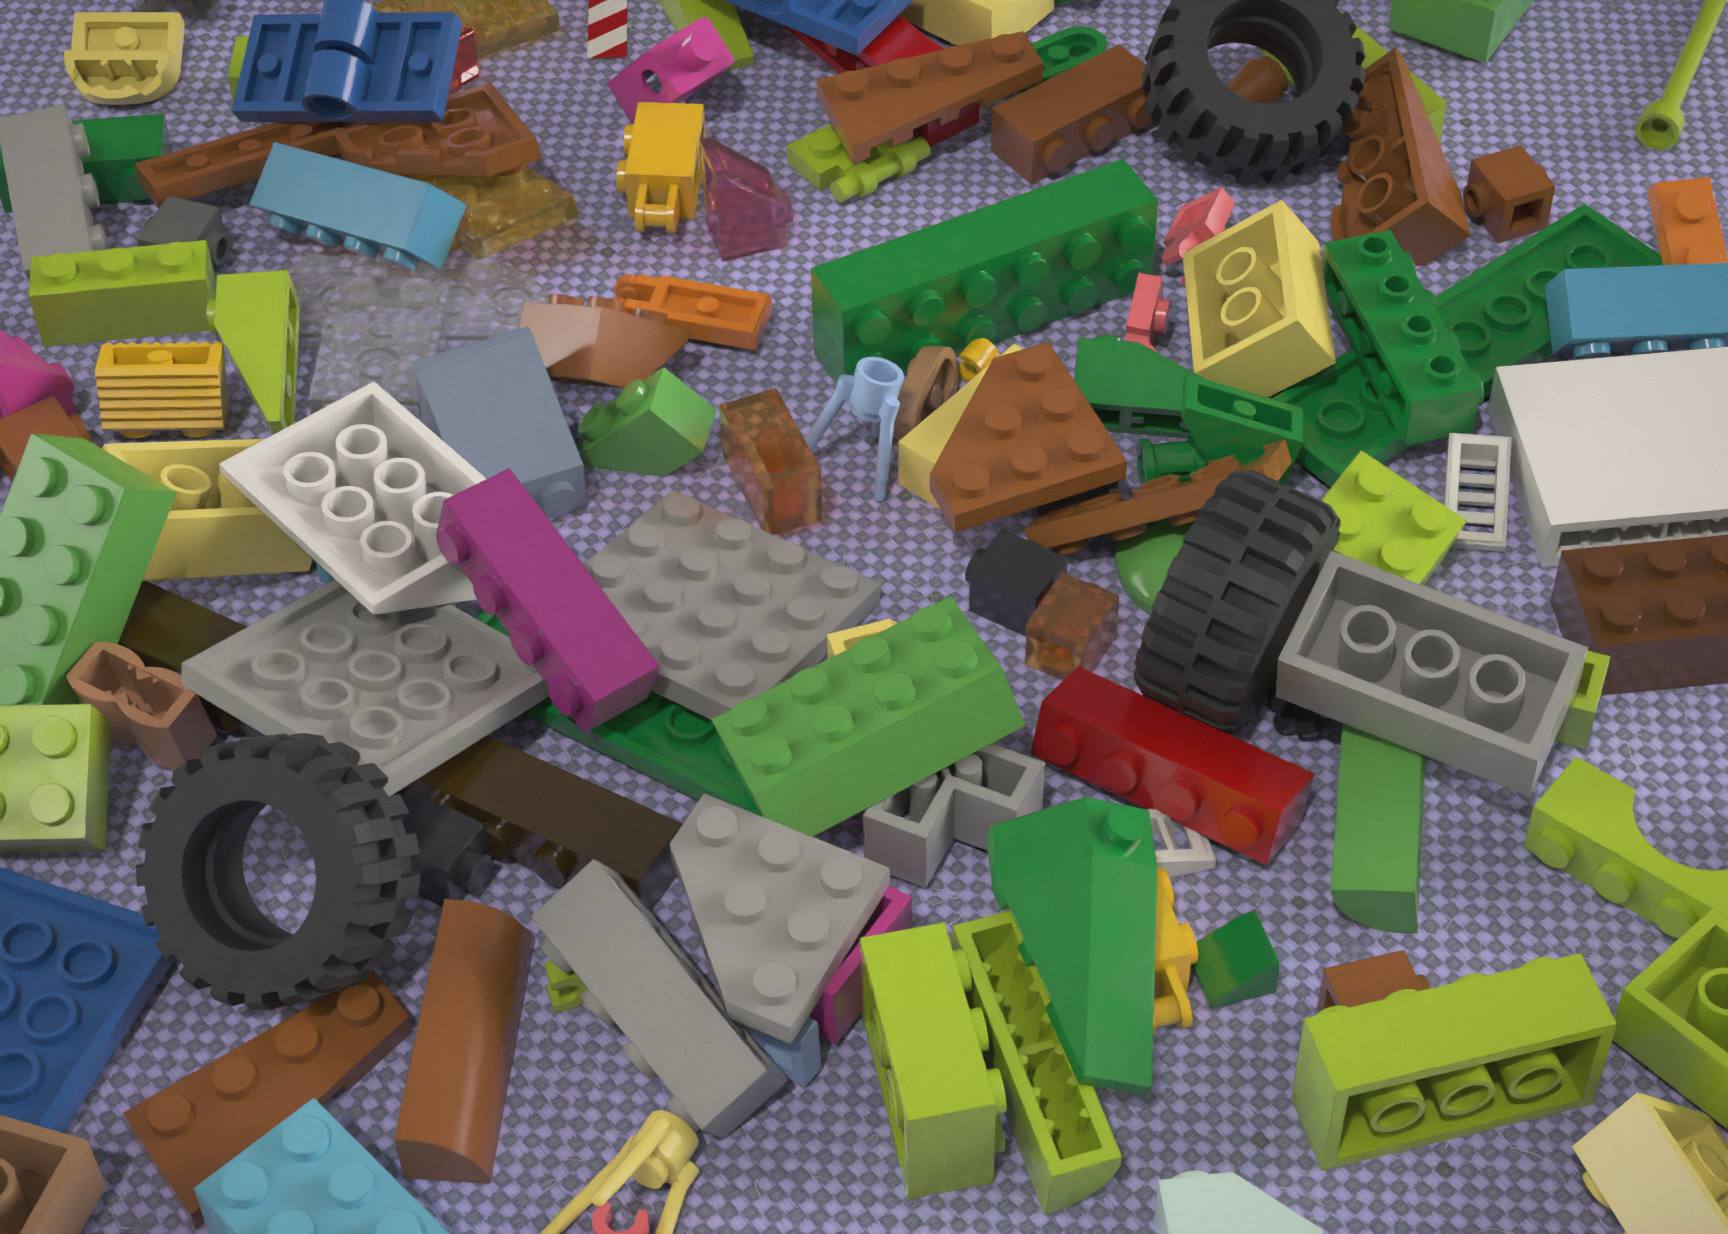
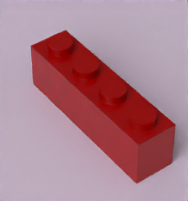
[1030,666,1315,865]

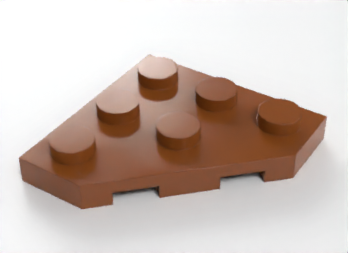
[334,82,542,177]
[930,342,1127,532]

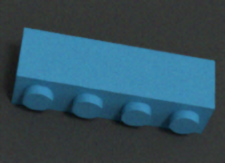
[249,142,467,271]
[1545,263,1728,360]

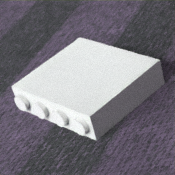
[1488,347,1728,567]

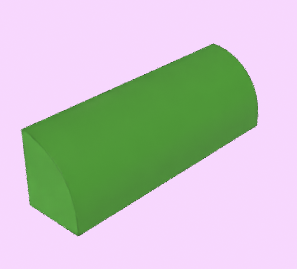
[1330,723,1426,933]

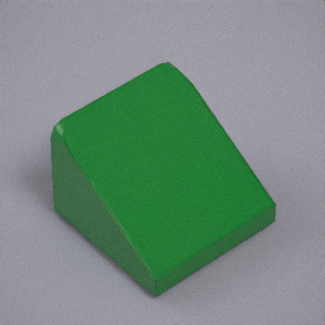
[1191,910,1279,1009]

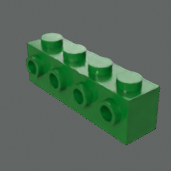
[1322,230,1484,446]

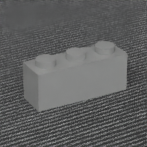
[0,104,109,281]

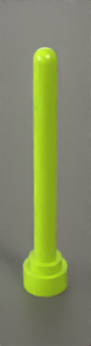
[1635,0,1727,150]

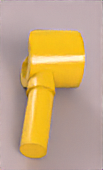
[958,338,999,382]

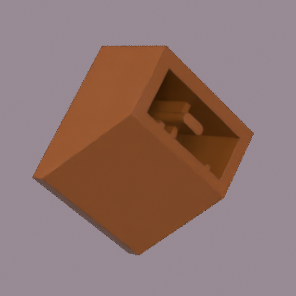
[519,294,689,389]

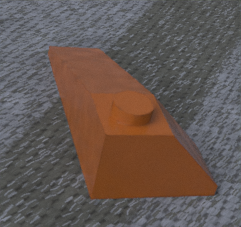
[1330,48,1471,266]

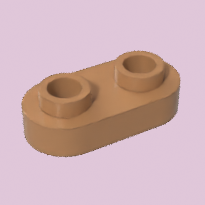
[893,346,959,441]

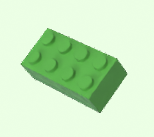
[0,433,177,706]
[711,596,1025,837]

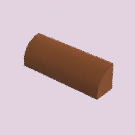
[394,899,534,1184]

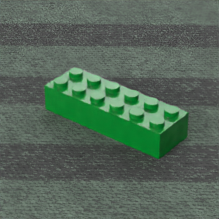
[811,159,1158,386]

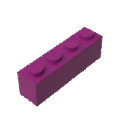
[436,468,660,733]

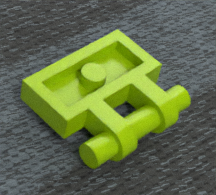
[786,123,931,202]

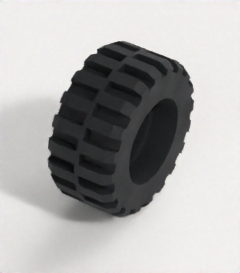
[1142,0,1366,185]
[1133,470,1341,733]
[136,733,421,1010]

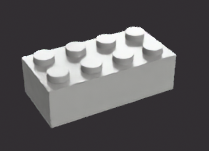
[1276,551,1588,797]

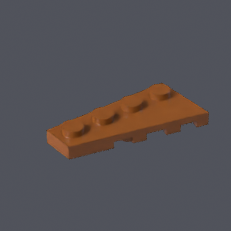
[1024,439,1292,555]

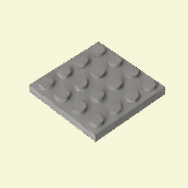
[583,490,881,719]
[182,579,550,796]

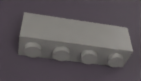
[531,859,788,1138]

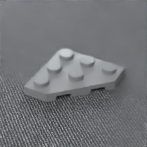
[670,794,890,1045]

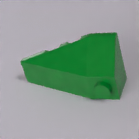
[986,797,1157,1095]

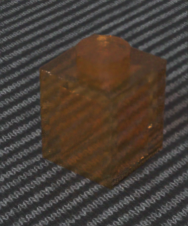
[1025,572,1119,681]

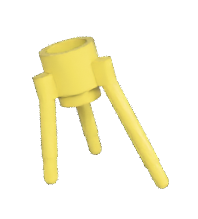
[539,1110,700,1234]

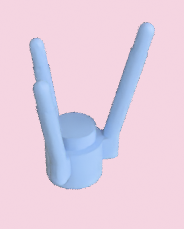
[788,357,904,502]

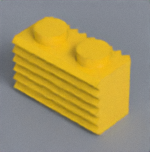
[95,341,229,438]

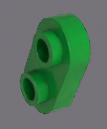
[1018,26,1107,93]

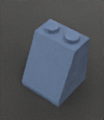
[412,326,588,519]

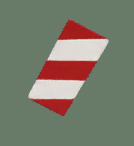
[587,0,628,59]

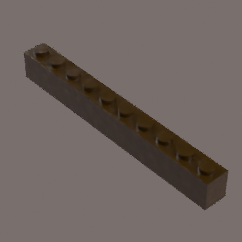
[118,581,683,912]

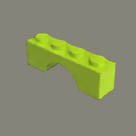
[1523,756,1728,939]

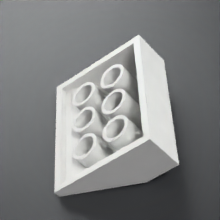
[219,382,486,615]

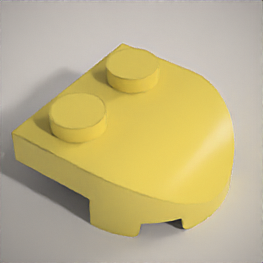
[64,12,185,105]

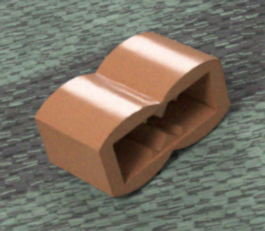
[66,642,217,770]

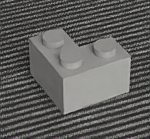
[863,744,1045,888]

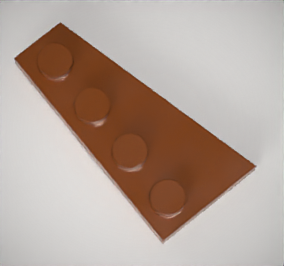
[817,31,1043,164]
[123,970,412,1230]

